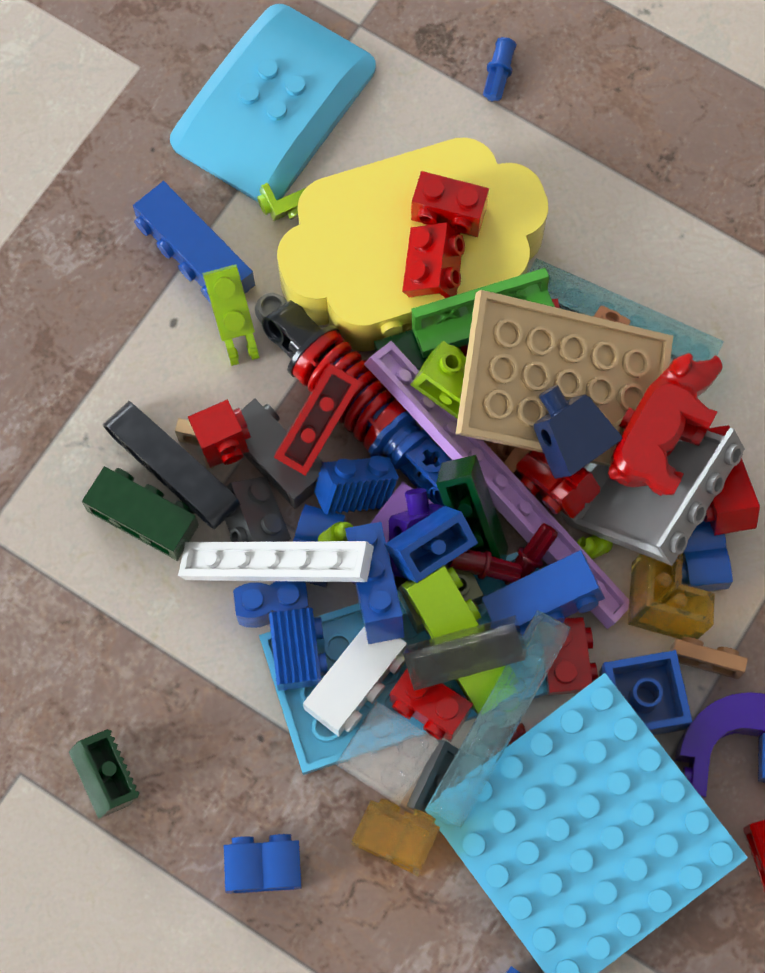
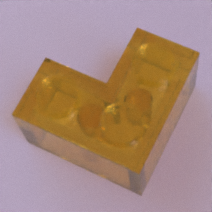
[628,553,715,640]
[352,798,440,877]

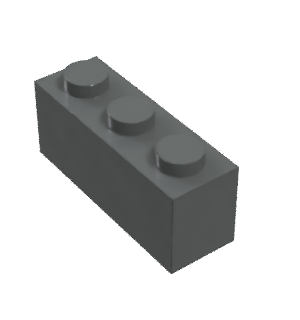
[241,398,323,509]

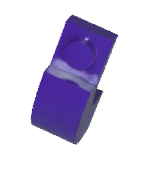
[674,692,765,799]

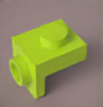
[257,183,305,221]

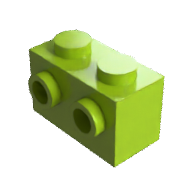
[410,341,466,419]

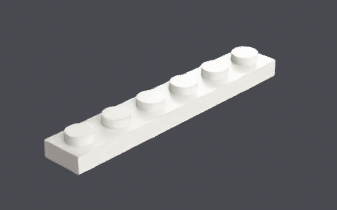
[178,541,374,582]

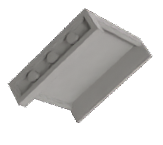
[559,428,745,566]

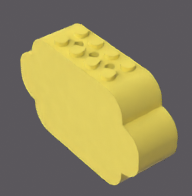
[277,138,548,352]

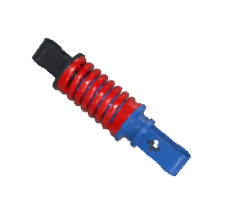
[262,300,451,506]

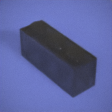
[403,615,527,691]

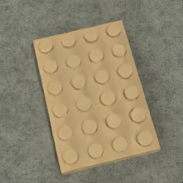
[456,290,673,467]

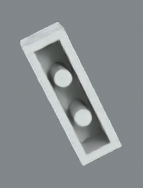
[303,627,408,737]

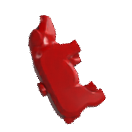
[608,353,723,496]

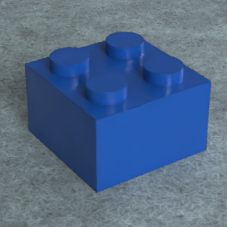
[599,650,693,735]

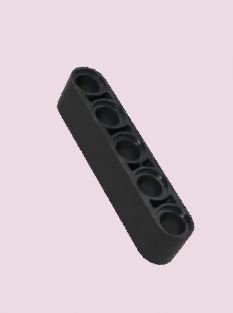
[102,401,241,530]

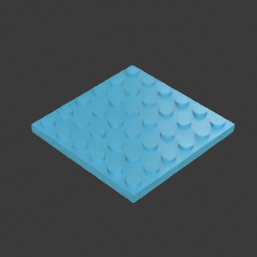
[425,673,748,973]

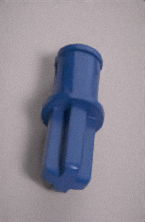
[483,37,517,102]

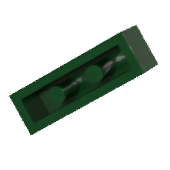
[436,455,508,575]
[82,466,199,561]

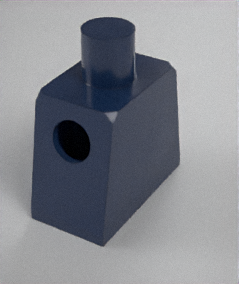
[534,385,622,479]

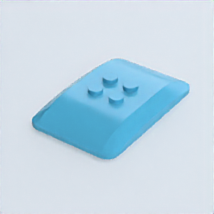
[170,4,376,203]

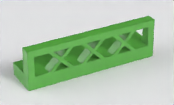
[411,268,555,358]

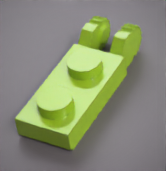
[202,264,260,366]

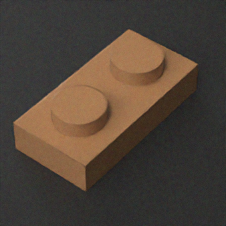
[670,637,748,679]

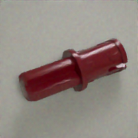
[502,523,558,585]
[448,549,522,583]

